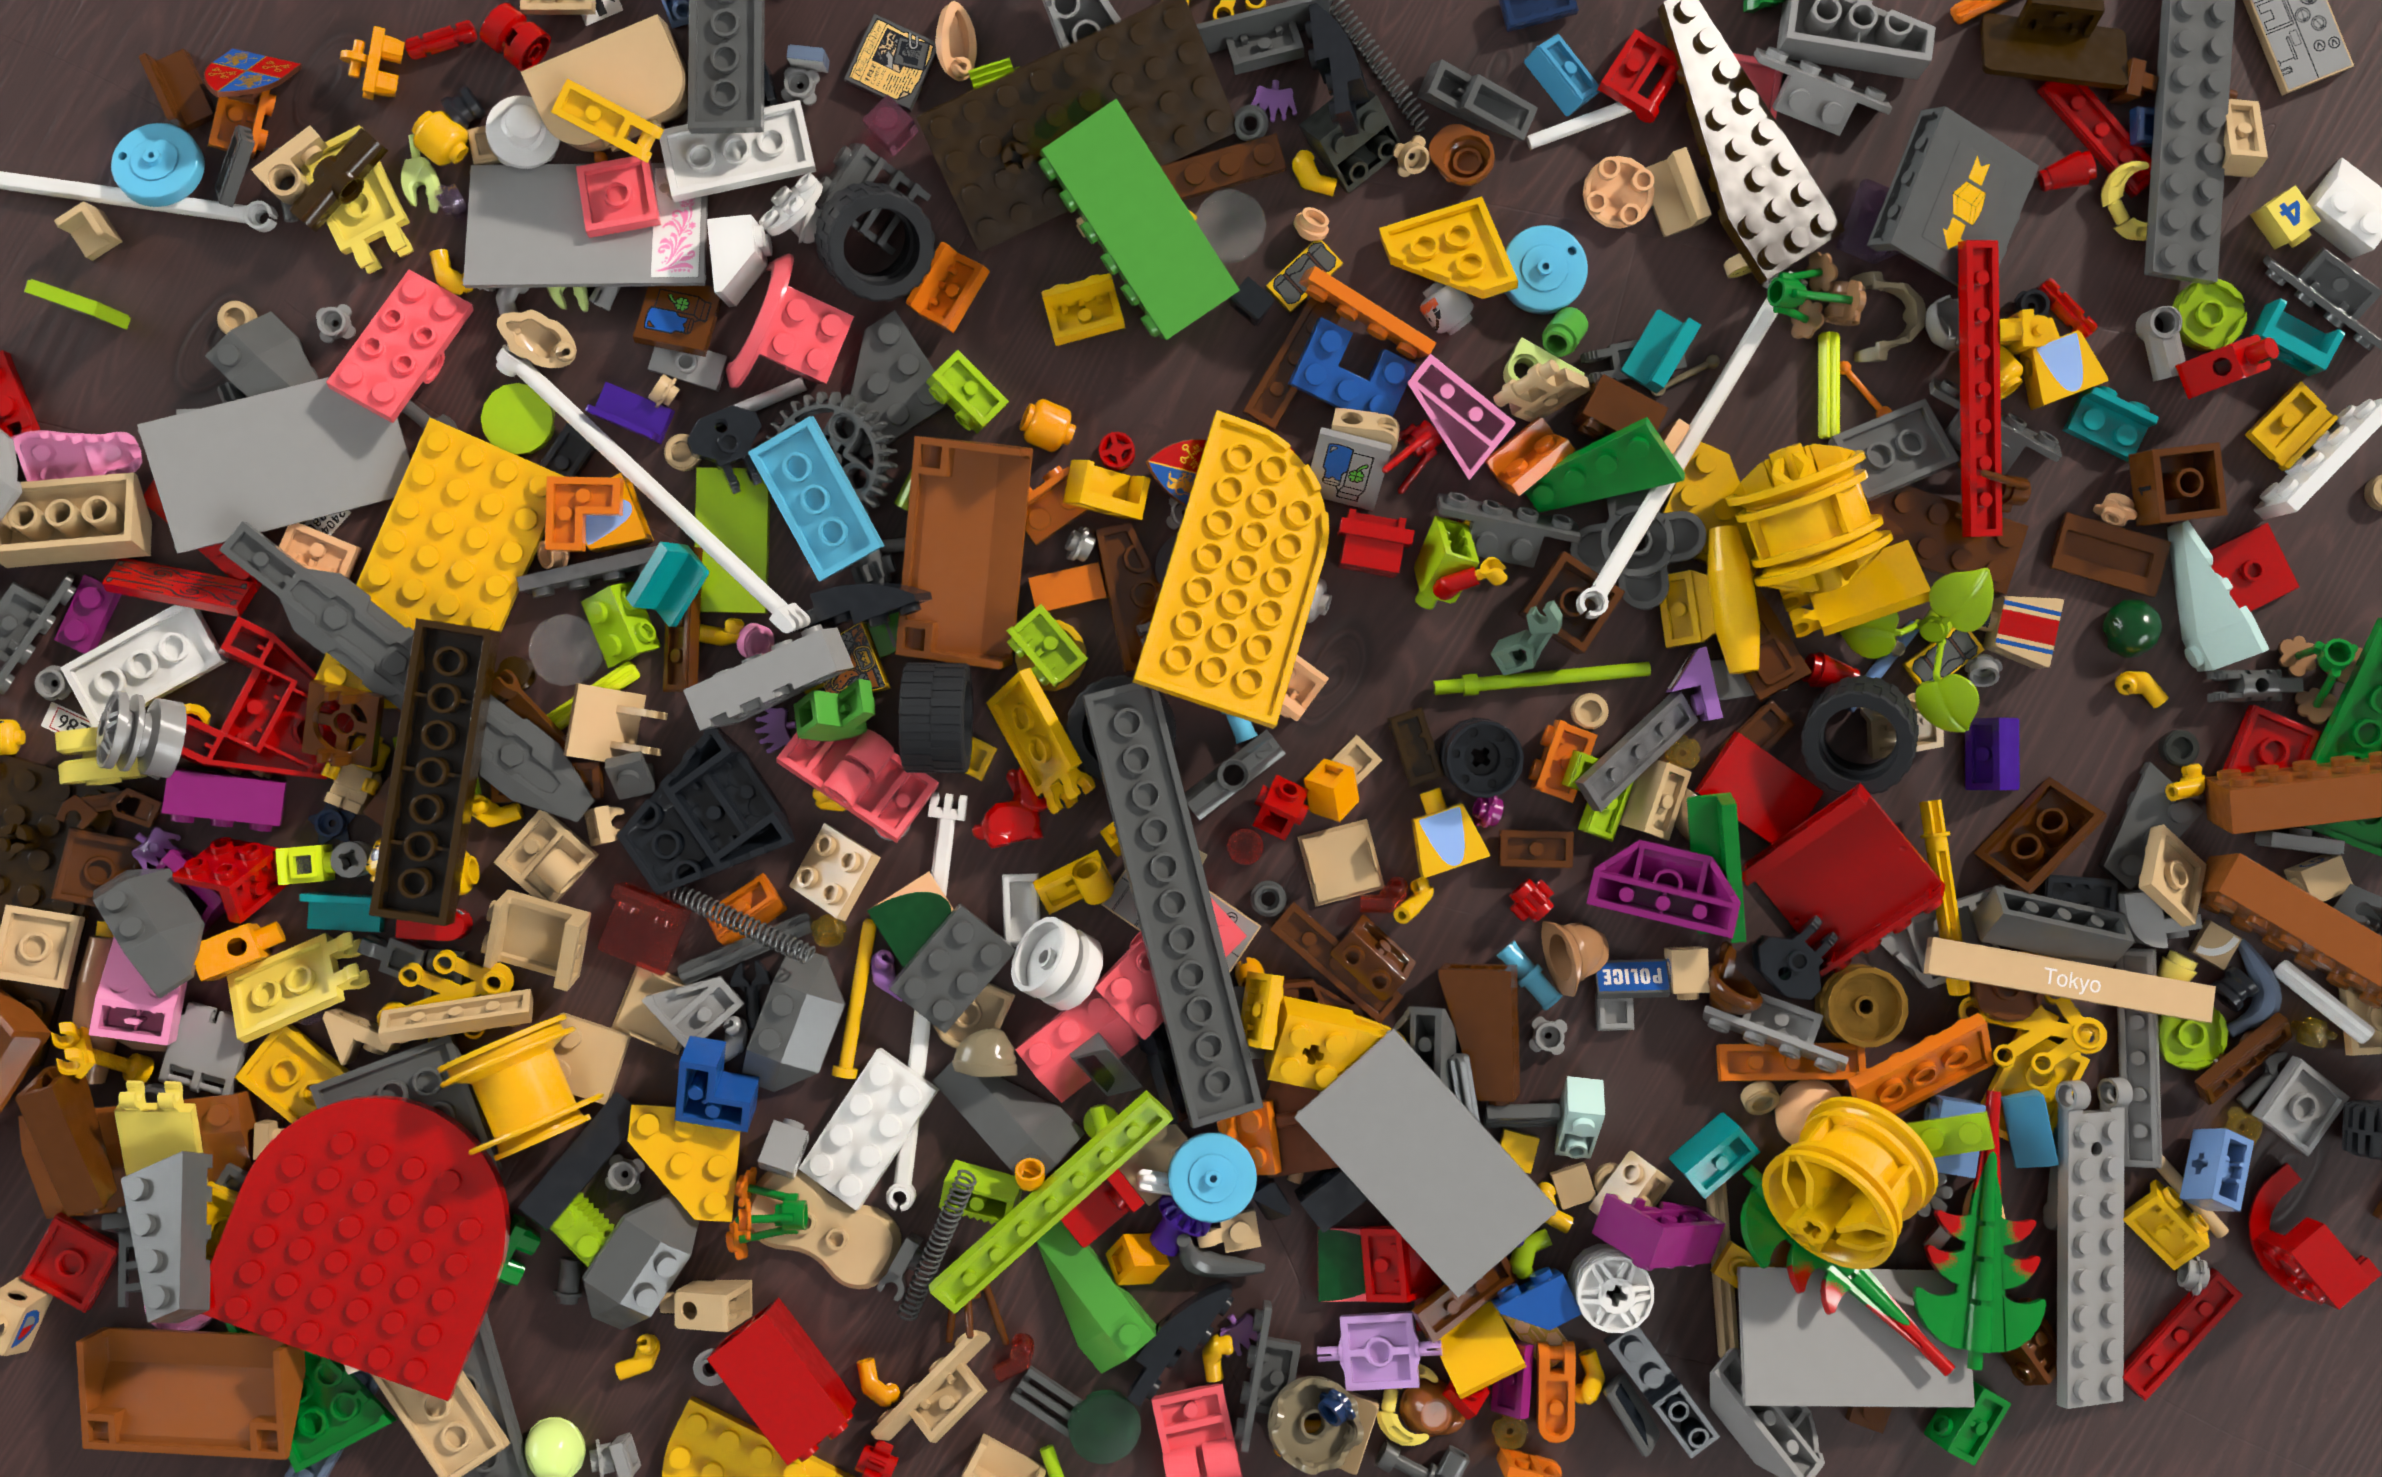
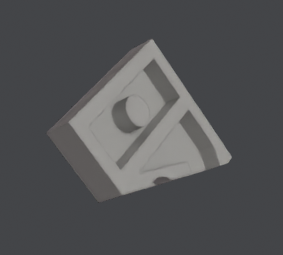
[642,976,745,1048]

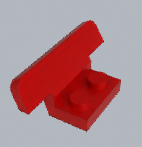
[1360,1226,1442,1331]

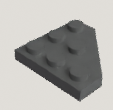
[844,310,949,460]

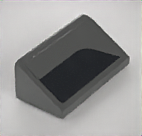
[1069,1032,1143,1096]
[1602,1373,1660,1458]

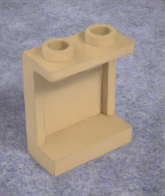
[481,889,591,991]

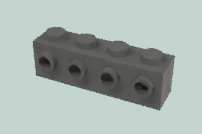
[1972,886,2135,968]

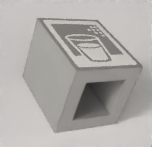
[758,1118,810,1180]

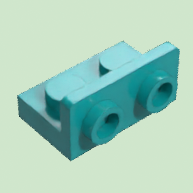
[2063,385,2159,462]

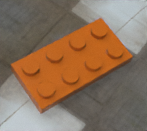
[1848,1013,1994,1115]

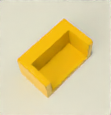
[1062,460,1151,520]

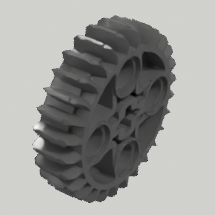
[765,391,898,515]

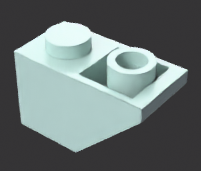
[1555,1076,1605,1159]

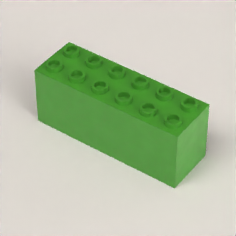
[1038,99,1240,340]

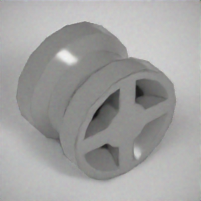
[330,841,373,878]

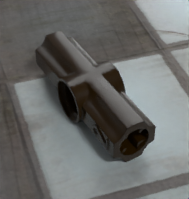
[289,128,388,232]

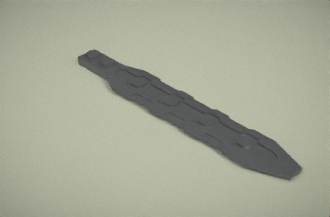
[219,521,595,822]

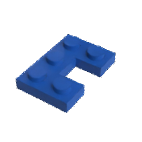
[1288,317,1416,417]

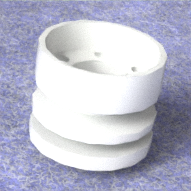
[1568,1244,1654,1333]

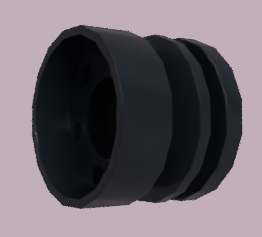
[1439,717,1524,798]

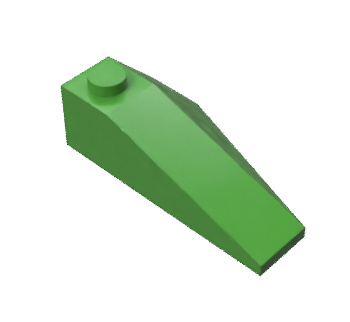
[1036,1221,1157,1374]

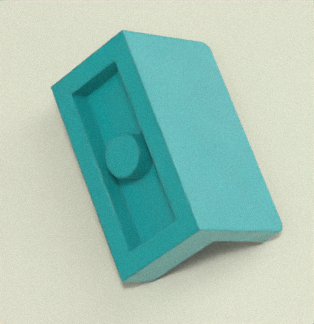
[1621,310,1701,394]
[626,541,709,627]
[299,892,385,932]
[1669,1112,1760,1199]

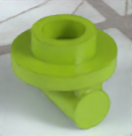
[1083,1104,1118,1138]

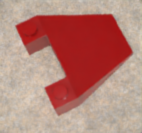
[180,616,360,780]

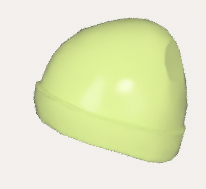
[524,1417,586,1477]

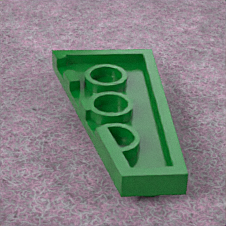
[1525,417,1685,513]

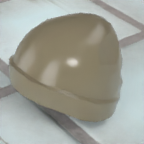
[952,1028,1018,1077]

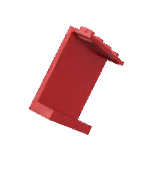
[1741,782,1946,976]

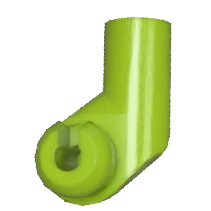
[1509,1228,1552,1279]

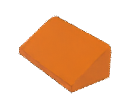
[706,873,787,946]

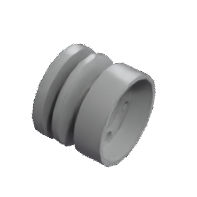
[96,691,187,778]

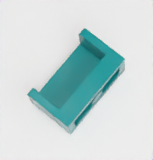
[2248,298,2345,376]

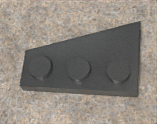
[2098,762,2203,891]

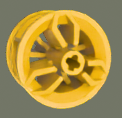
[1726,443,1893,594]
[1762,1096,1938,1269]

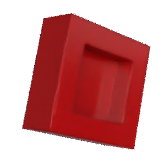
[1442,1380,1491,1420]

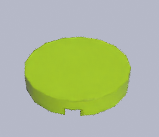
[2172,278,2247,351]
[481,383,555,456]
[2158,1007,2229,1071]

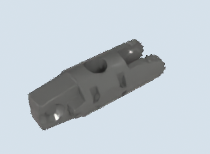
[2207,669,2303,703]

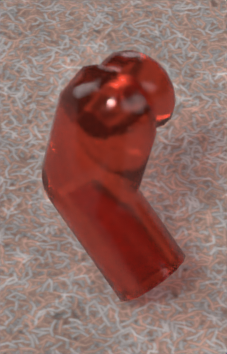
[1360,876,1409,913]
[993,1333,1035,1383]

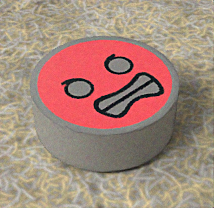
[1922,1223,1951,1250]

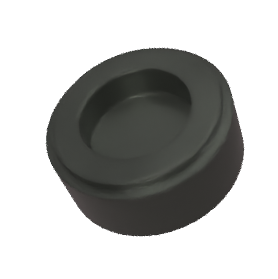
[2158,730,2200,766]

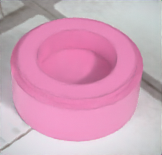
[737,623,774,658]

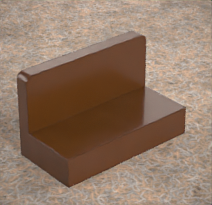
[138,49,215,132]

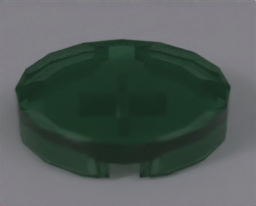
[1068,1390,1141,1464]

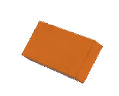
[1028,562,1107,611]

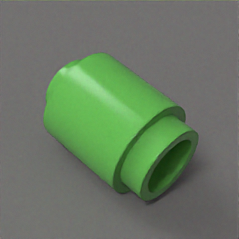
[1542,307,1588,357]

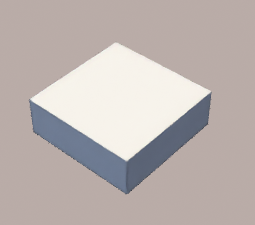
[787,44,830,73]

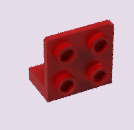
[172,837,289,924]
[1060,1169,1145,1248]

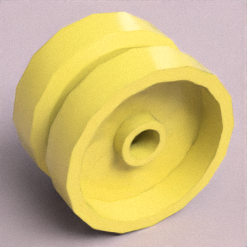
[55,727,147,786]

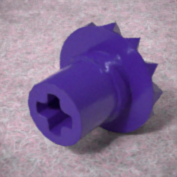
[1150,1195,1212,1257]

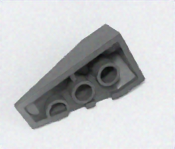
[932,1062,1085,1177]

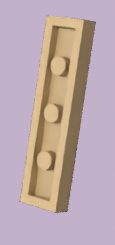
[378,989,534,1045]

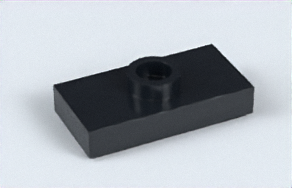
[2040,874,2119,912]

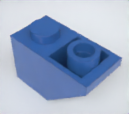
[1491,1267,1582,1331]

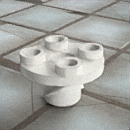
[486,96,560,169]
[759,172,823,244]

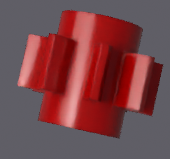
[1509,878,1554,923]
[854,1439,899,1477]

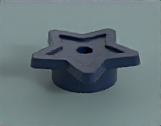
[308,802,356,845]

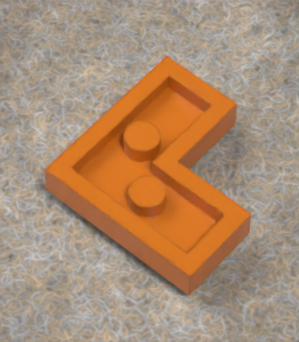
[545,476,624,552]

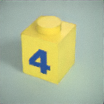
[2250,185,2321,250]

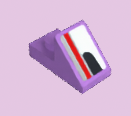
[1666,647,1723,722]

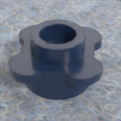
[1318,1389,1356,1427]

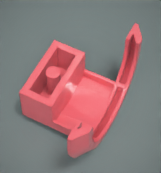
[725,253,854,388]

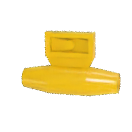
[1660,525,1760,674]

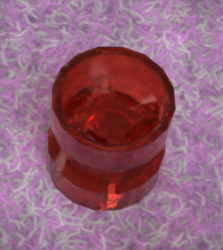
[1227,828,1264,865]

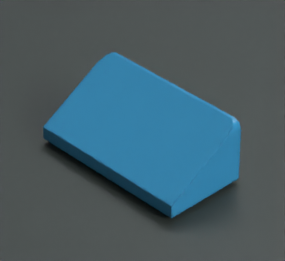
[1524,34,1600,116]
[2001,1089,2059,1168]

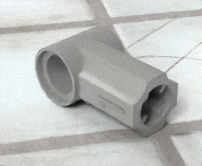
[2136,306,2186,382]

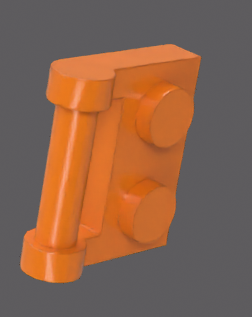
[1496,1445,1562,1477]

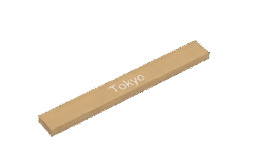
[1923,937,2216,1023]

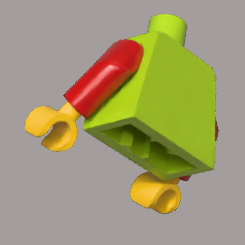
[1414,516,1507,609]

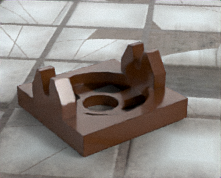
[302,680,385,768]

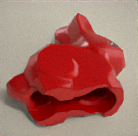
[972,766,1048,849]

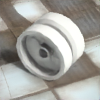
[1011,917,1103,1010]

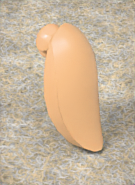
[935,1,977,81]

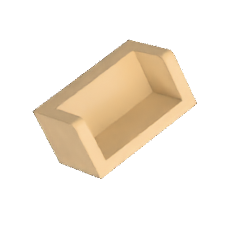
[961,1433,1046,1477]

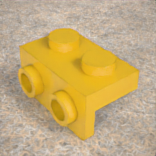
[1041,273,1125,346]

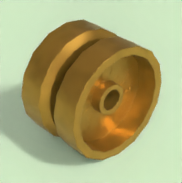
[1815,963,1908,1048]

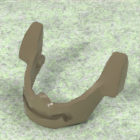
[1849,271,1926,362]

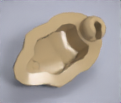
[496,309,577,368]

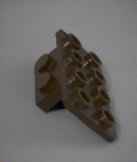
[1980,0,2129,90]

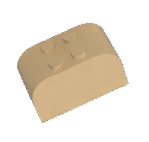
[521,14,688,152]

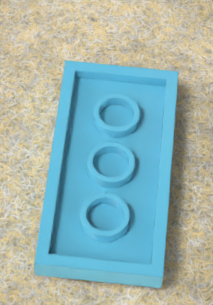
[748,416,885,582]

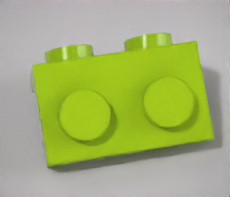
[926,350,1009,434]
[581,582,661,668]
[1006,604,1089,688]

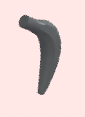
[1177,1233,1265,1278]

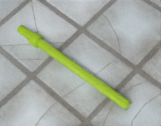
[1433,662,1651,696]

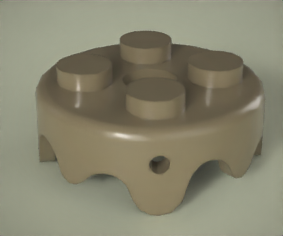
[1268,1376,1364,1475]

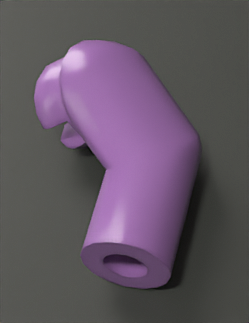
[871,950,902,1002]

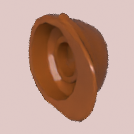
[1428,124,1495,186]
[1399,1378,1466,1437]

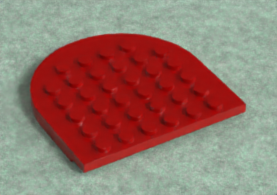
[202,1095,510,1401]

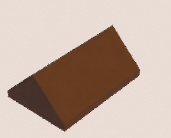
[1974,776,2107,894]

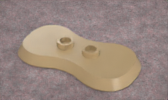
[750,1169,901,1289]

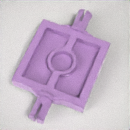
[1317,1311,1442,1391]

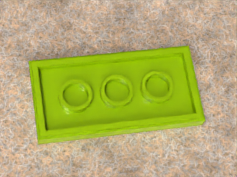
[695,467,770,614]

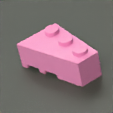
[1407,354,1516,480]

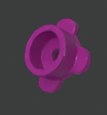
[1472,796,1504,828]

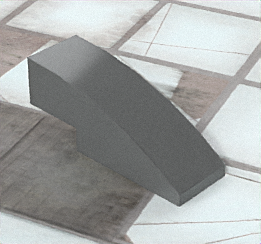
[1417,59,1538,141]

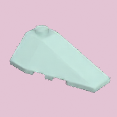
[2167,520,2269,672]

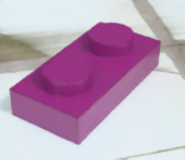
[54,574,122,654]
[1491,1339,1534,1420]

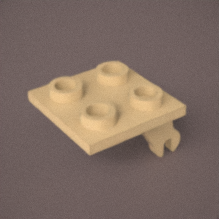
[564,683,668,762]

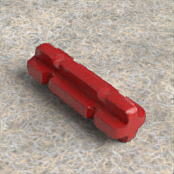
[405,20,477,60]
[2037,278,2098,339]

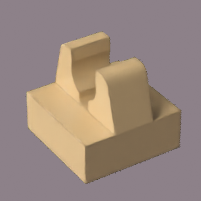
[584,805,625,847]

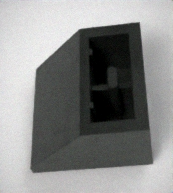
[1299,89,1401,194]

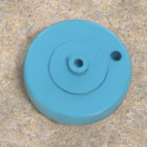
[111,123,205,207]
[1505,225,1588,315]
[1168,1132,1257,1223]

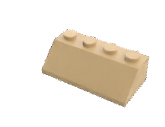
[0,472,152,568]

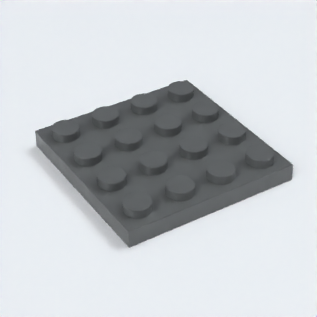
[309,1034,503,1172]

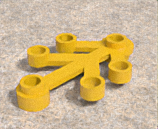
[377,950,514,1042]
[1958,995,2107,1076]

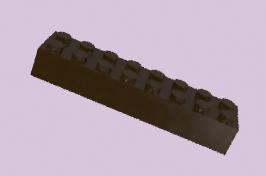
[369,618,501,926]

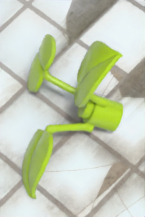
[1840,568,1994,733]

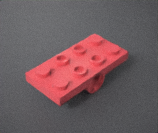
[326,269,474,423]
[776,729,939,843]
[1093,898,1247,1040]
[1151,1381,1243,1477]

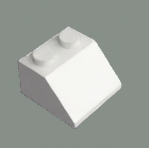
[2307,158,2382,259]
[707,214,772,307]

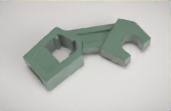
[1491,600,1563,675]

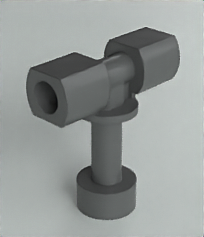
[1375,1439,1470,1477]

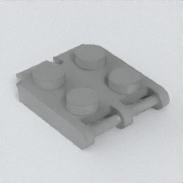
[158,1001,250,1095]

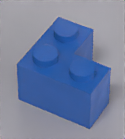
[675,1036,760,1132]

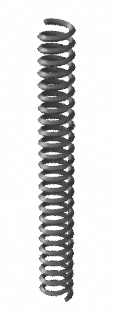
[1329,0,1430,132]
[661,886,816,964]
[896,1170,977,1321]

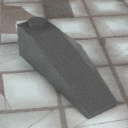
[205,311,319,397]

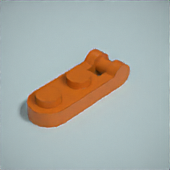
[1536,1341,1576,1443]

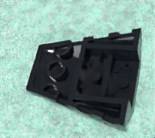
[616,727,796,895]

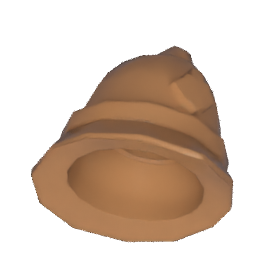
[1541,921,1609,997]

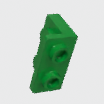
[1924,1380,2011,1466]

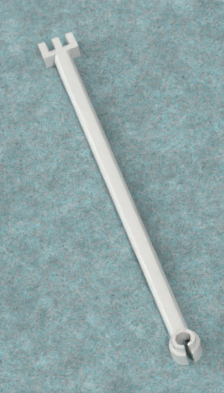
[0,171,278,232]
[1576,271,1808,619]
[496,344,810,633]
[886,792,968,1212]

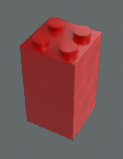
[707,1297,858,1466]

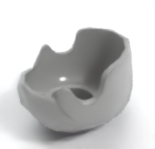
[1925,295,1959,351]

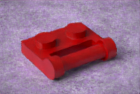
[1597,29,1679,123]

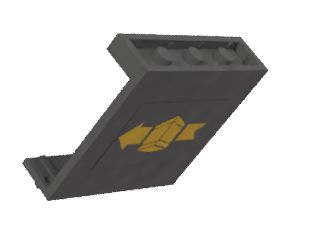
[1867,106,2039,299]

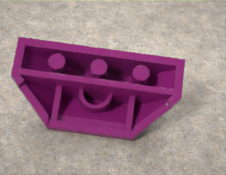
[1586,840,1741,939]

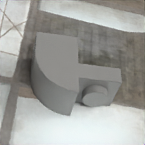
[2116,889,2203,948]

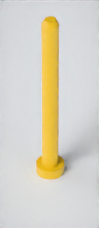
[831,918,877,1079]

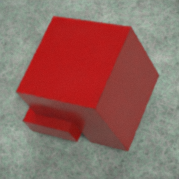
[1337,508,1415,578]

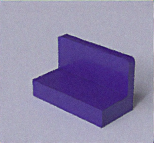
[585,382,675,444]
[1965,717,2020,790]

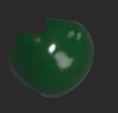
[2102,600,2162,658]

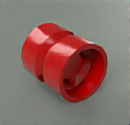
[479,3,551,71]

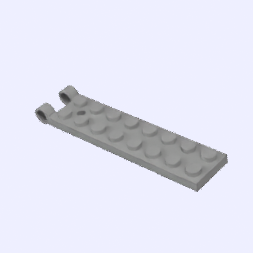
[2055,1077,2133,1409]

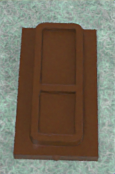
[2049,512,2171,598]
[1742,582,1812,702]

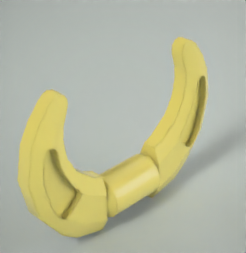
[2100,161,2149,241]
[1377,1364,1439,1446]

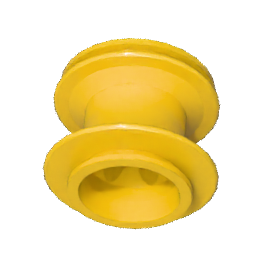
[437,1013,604,1161]

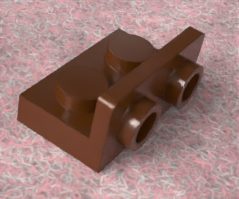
[1331,914,1416,1001]
[2000,1298,2057,1386]

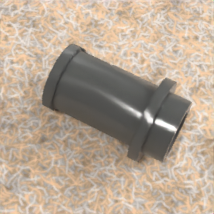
[553,1256,583,1305]

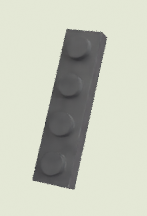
[517,545,658,598]
[1575,691,1699,812]

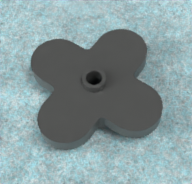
[1570,488,1706,610]

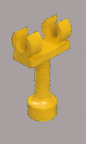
[51,1022,154,1083]

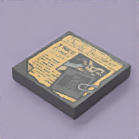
[844,14,937,112]

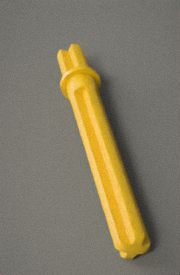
[1919,799,1970,996]

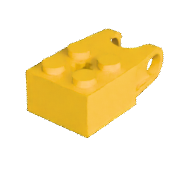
[1263,996,1406,1091]

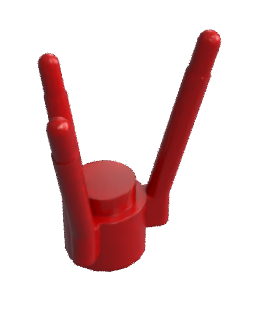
[1382,420,1443,494]

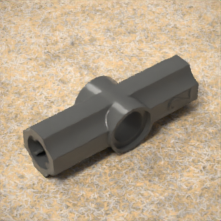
[1185,729,1286,821]

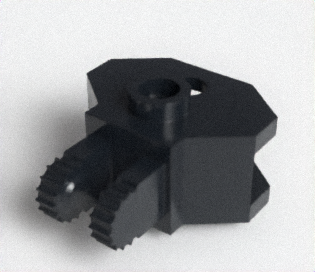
[687,405,762,494]
[1751,915,1839,1000]

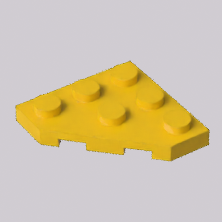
[1379,196,1518,299]
[1661,442,1757,577]
[628,1104,741,1222]

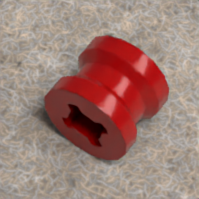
[1099,432,1135,471]

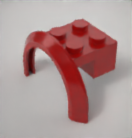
[2249,1163,2382,1310]

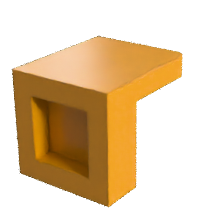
[1304,758,1359,822]
[1105,1233,1170,1285]

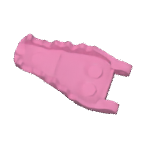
[11,430,142,481]

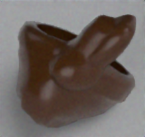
[1708,941,1763,1015]

